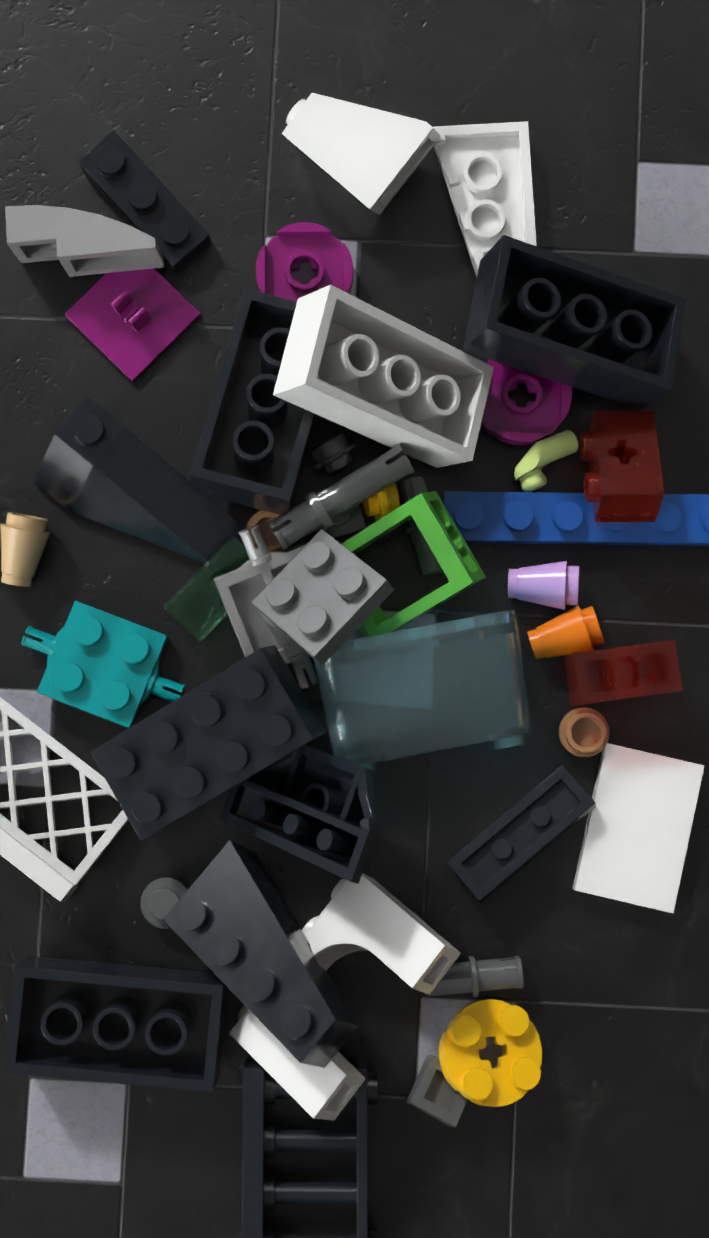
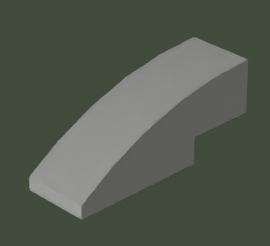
[5,205,165,277]

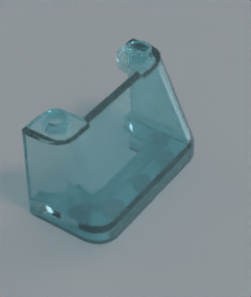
[314,610,532,773]

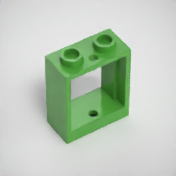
[342,491,486,642]

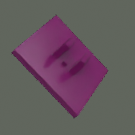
[64,269,201,382]

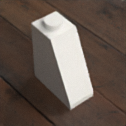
[282,93,441,215]

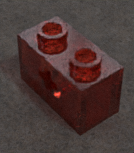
[580,411,665,522]
[564,640,683,706]

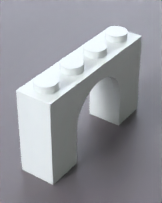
[229,873,461,1121]

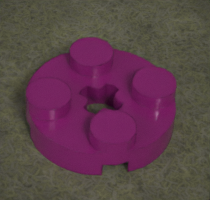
[256,222,353,302]
[481,360,572,446]

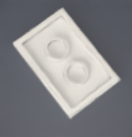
[572,743,704,913]

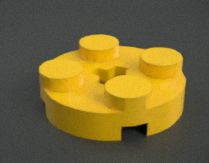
[439,999,542,1107]

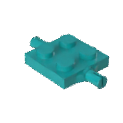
[21,601,186,728]

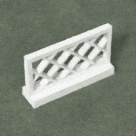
[0,697,128,902]

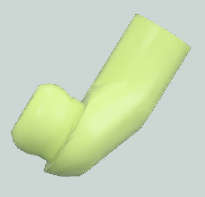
[514,430,578,492]

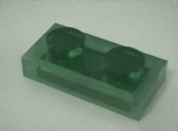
[163,536,250,642]

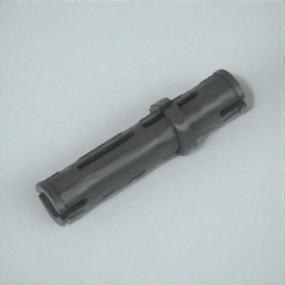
[268,444,415,550]

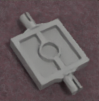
[214,525,319,689]

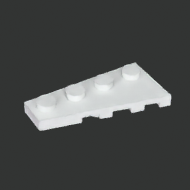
[433,121,537,277]

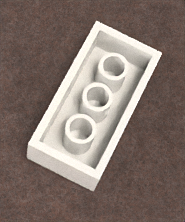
[273,284,494,468]

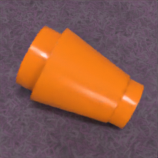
[527,605,605,660]

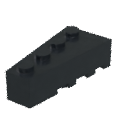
[163,840,359,1068]

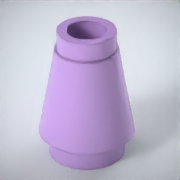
[508,561,579,610]

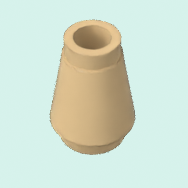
[0,512,50,587]

